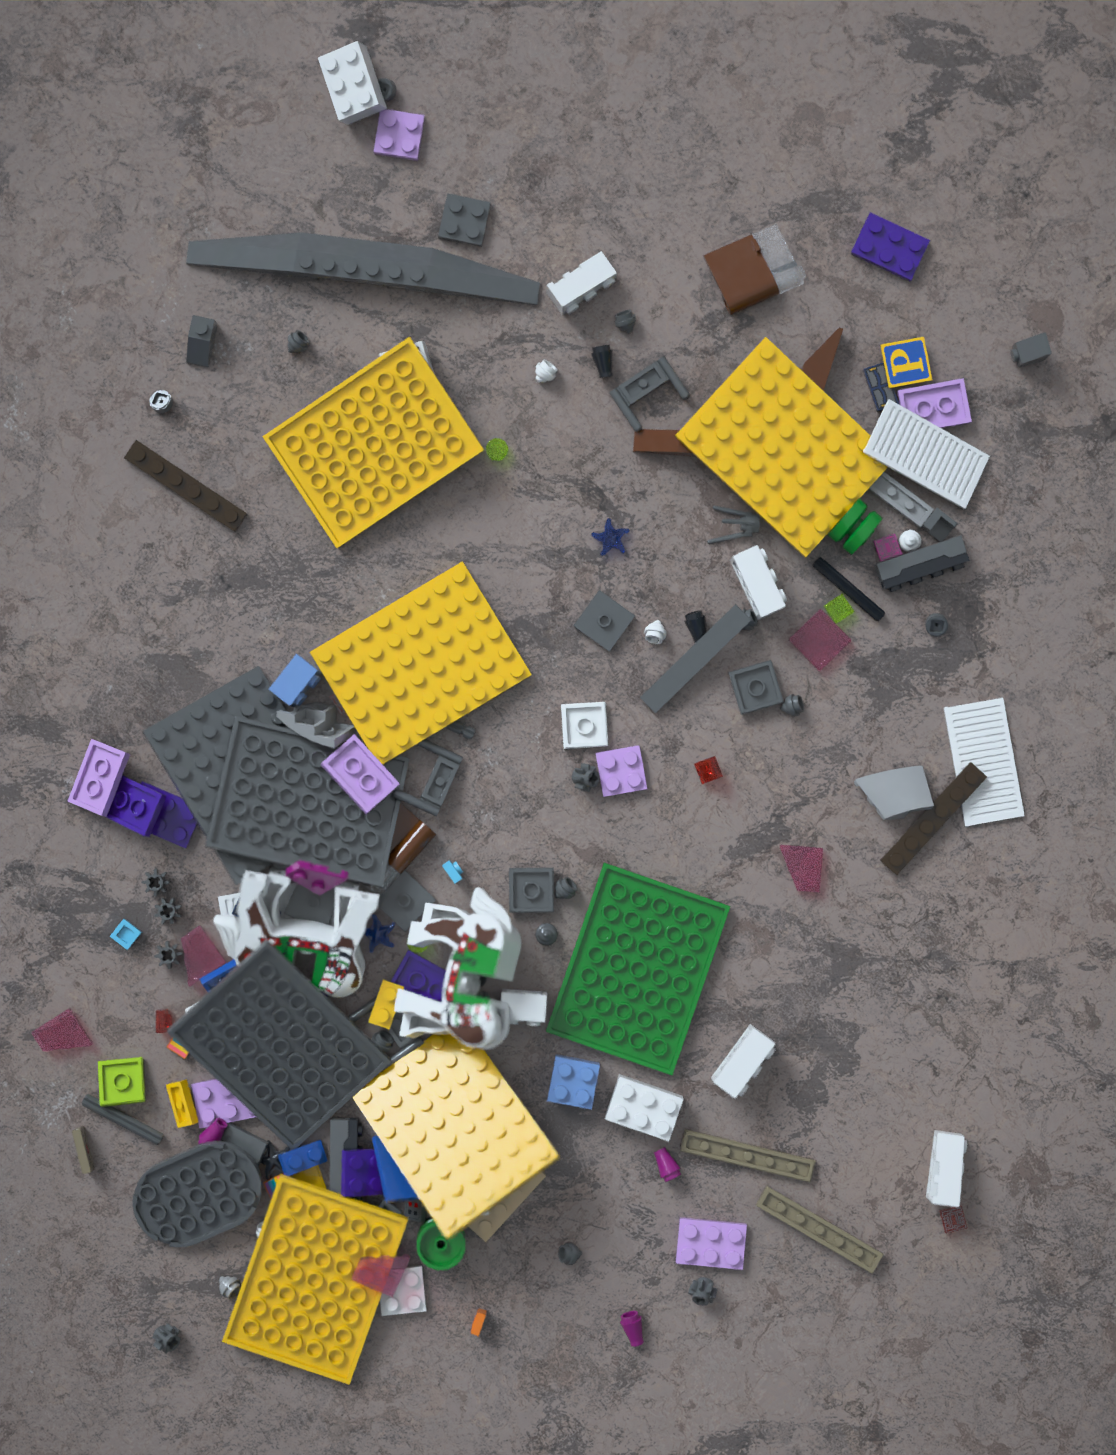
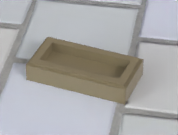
[72,1126,95,1174]

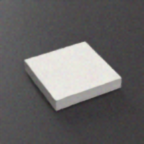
[561,702,608,749]

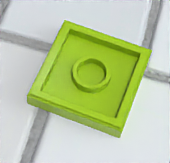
[98,1057,146,1107]

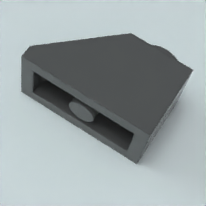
[186,315,218,367]
[1011,332,1052,367]

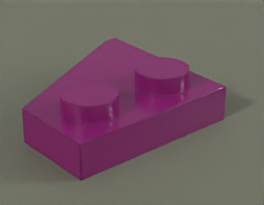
[285,860,348,895]

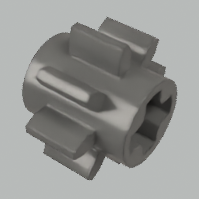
[572,763,599,792]
[141,868,171,896]
[154,898,182,924]
[154,941,183,969]
[688,1277,718,1306]
[152,1323,181,1353]

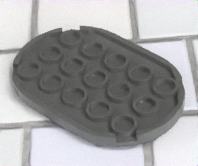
[133,1141,263,1247]

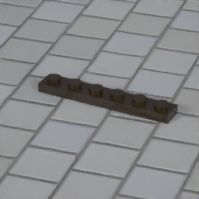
[124,440,247,532]
[880,762,987,875]

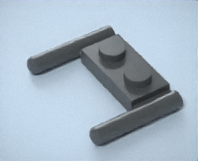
[609,356,690,432]
[393,739,463,816]
[348,996,424,1070]

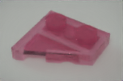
[779,845,823,893]
[181,925,226,987]
[31,1008,93,1051]
[351,1254,410,1297]

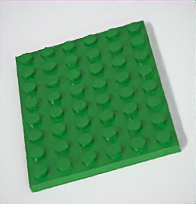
[546,863,731,1076]

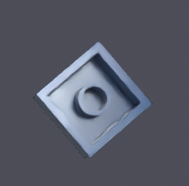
[269,654,322,707]
[547,1054,600,1109]

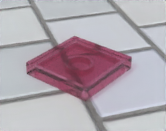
[788,609,852,671]

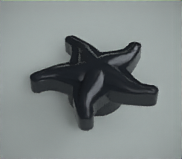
[261,1140,290,1180]

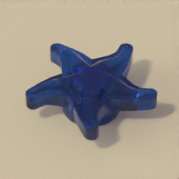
[591,518,630,556]
[363,914,396,953]

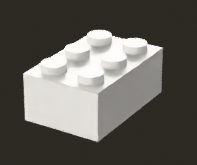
[318,41,387,125]
[730,545,787,620]
[711,1024,775,1098]
[605,1074,683,1141]

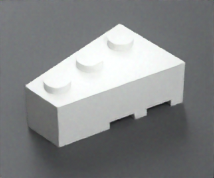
[547,251,617,315]
[926,1130,967,1207]

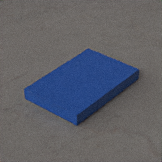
[372,1135,420,1203]

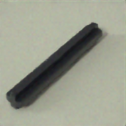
[813,557,885,621]

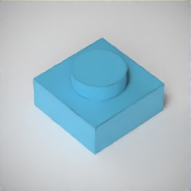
[442,860,463,883]
[110,918,142,950]

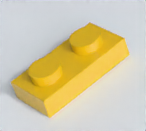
[368,979,405,1029]
[166,1079,199,1128]

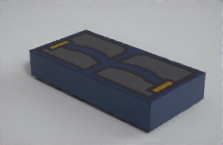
[863,362,899,412]

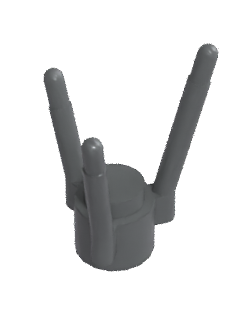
[707,506,760,544]

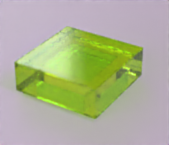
[823,594,855,624]

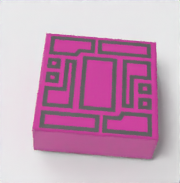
[873,533,902,562]

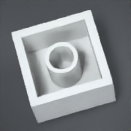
[501,989,547,1026]

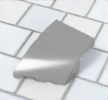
[277,702,356,748]
[854,765,934,820]

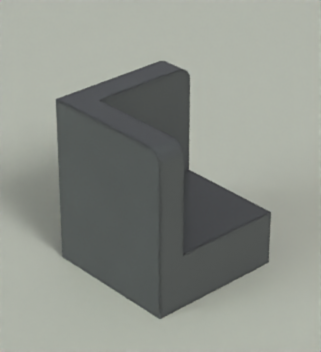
[921,508,958,542]

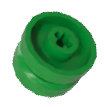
[827,498,883,555]
[416,1216,466,1270]

